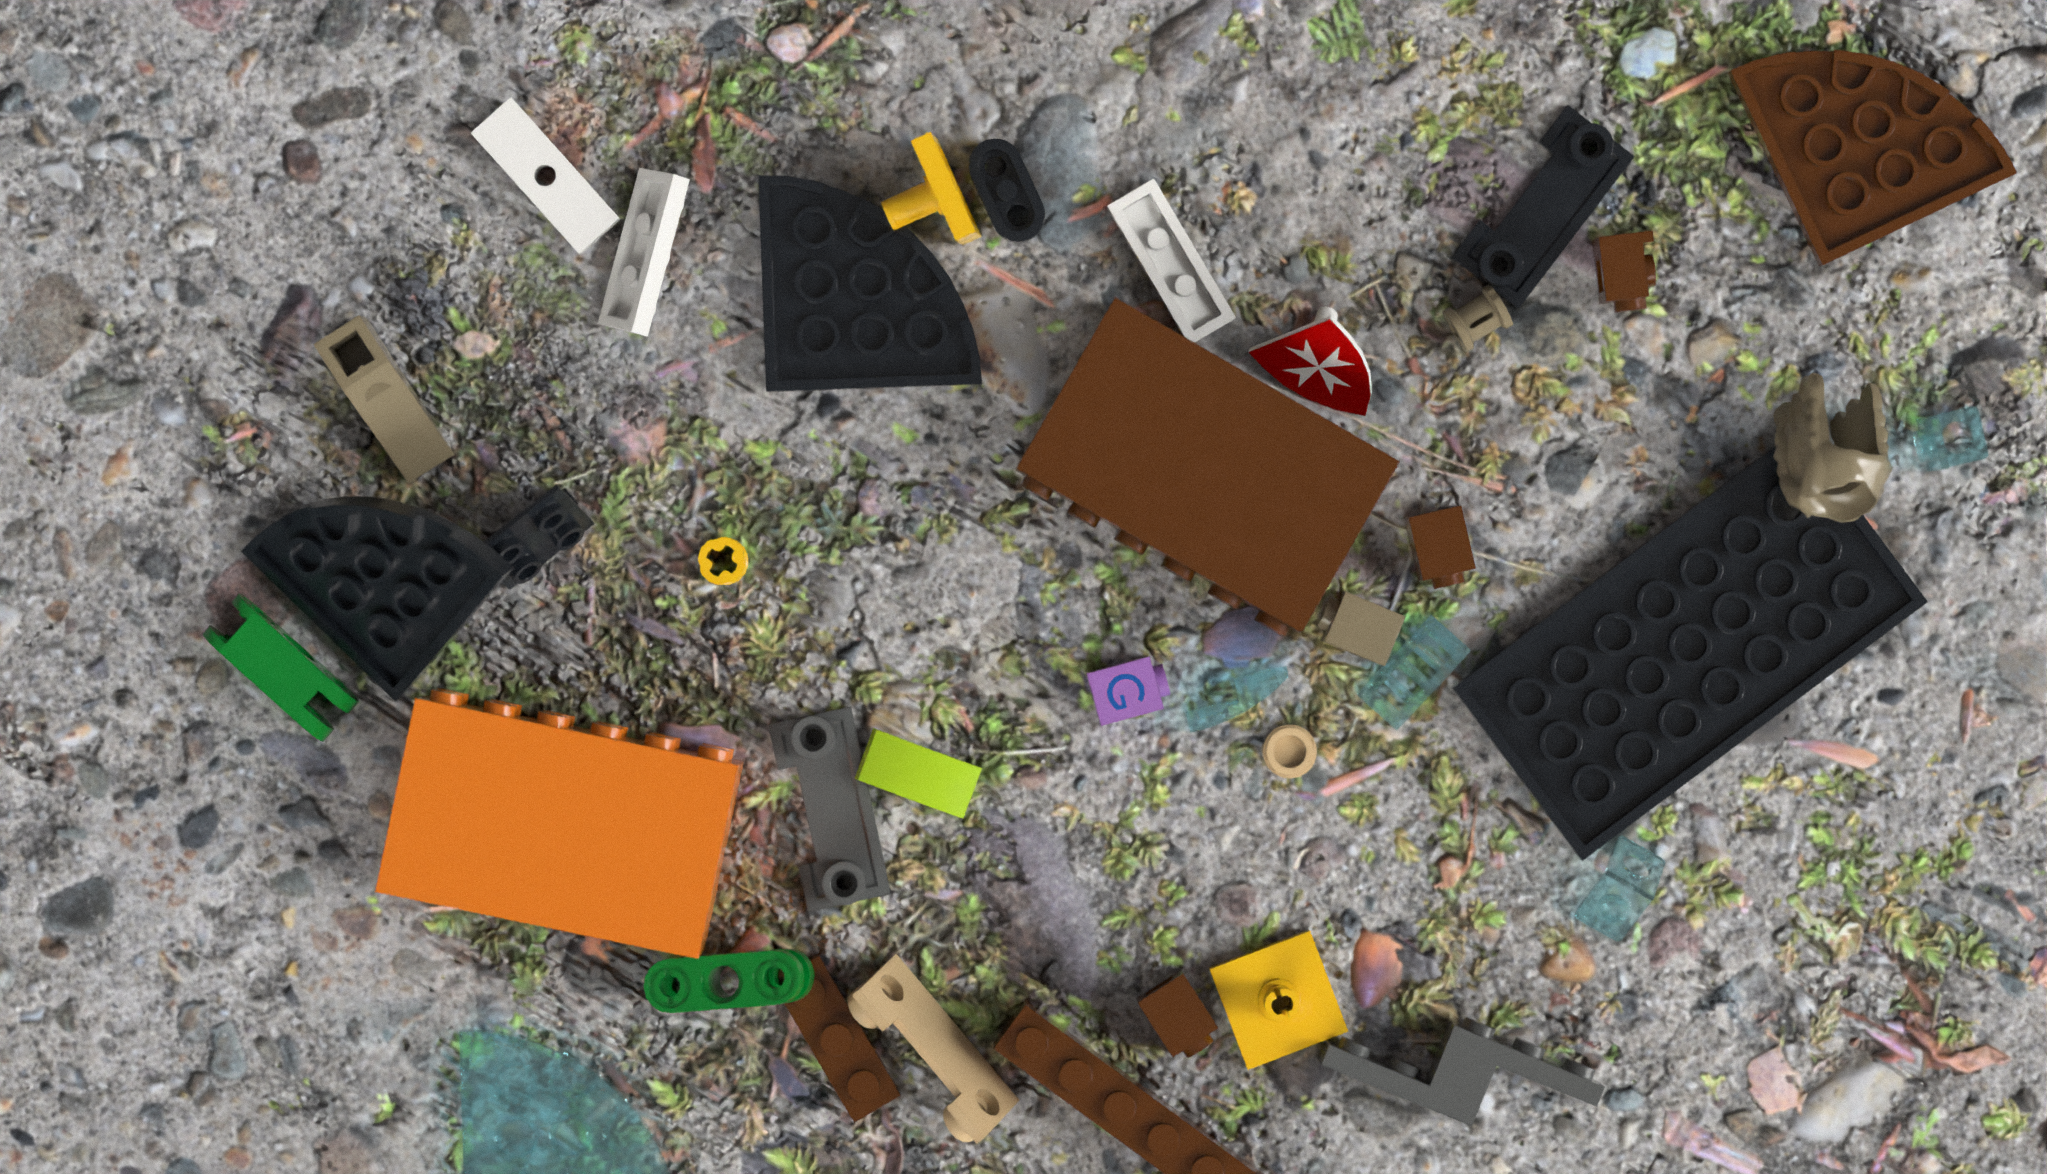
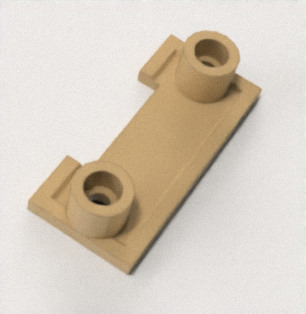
[848,954,1019,1144]

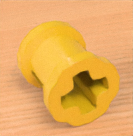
[698,537,749,585]

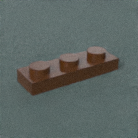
[779,954,901,1123]

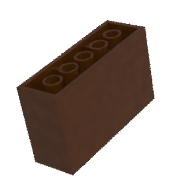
[1016,297,1400,636]

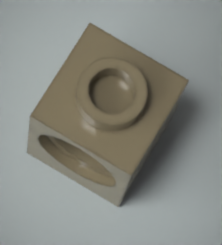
[1317,591,1406,667]

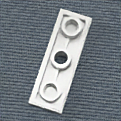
[471,97,620,255]

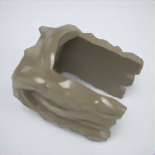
[1773,373,1893,523]

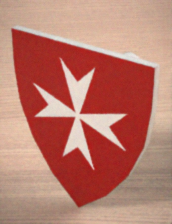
[1248,306,1372,416]

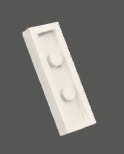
[597,167,690,336]
[1107,179,1236,343]

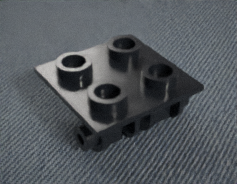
[483,484,595,590]

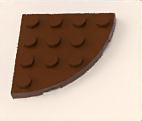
[1727,50,2018,267]

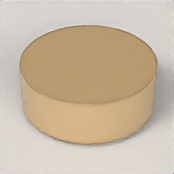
[1262,724,1317,778]

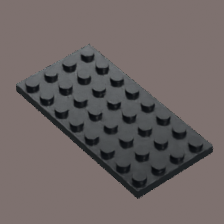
[1451,445,1928,861]

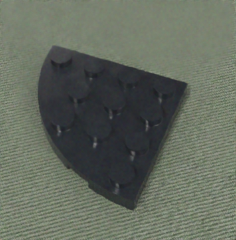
[758,175,982,392]
[241,496,514,702]

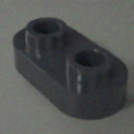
[968,138,1045,243]

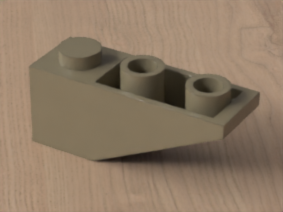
[313,315,455,484]

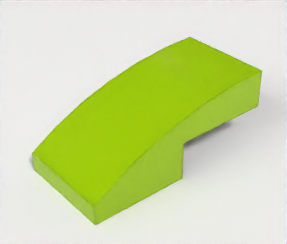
[855,728,982,819]

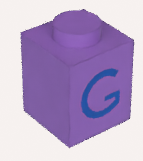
[1086,656,1171,726]

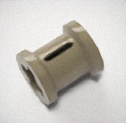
[1442,284,1513,353]

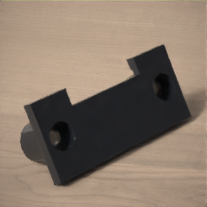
[1451,105,1635,309]

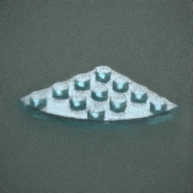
[459,1030,671,1174]

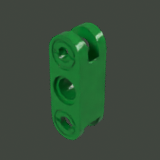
[202,593,359,742]
[644,948,815,1013]

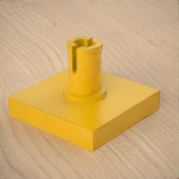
[881,132,982,246]
[1209,929,1349,1070]

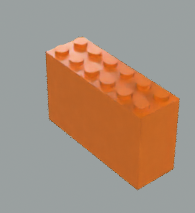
[375,688,744,959]

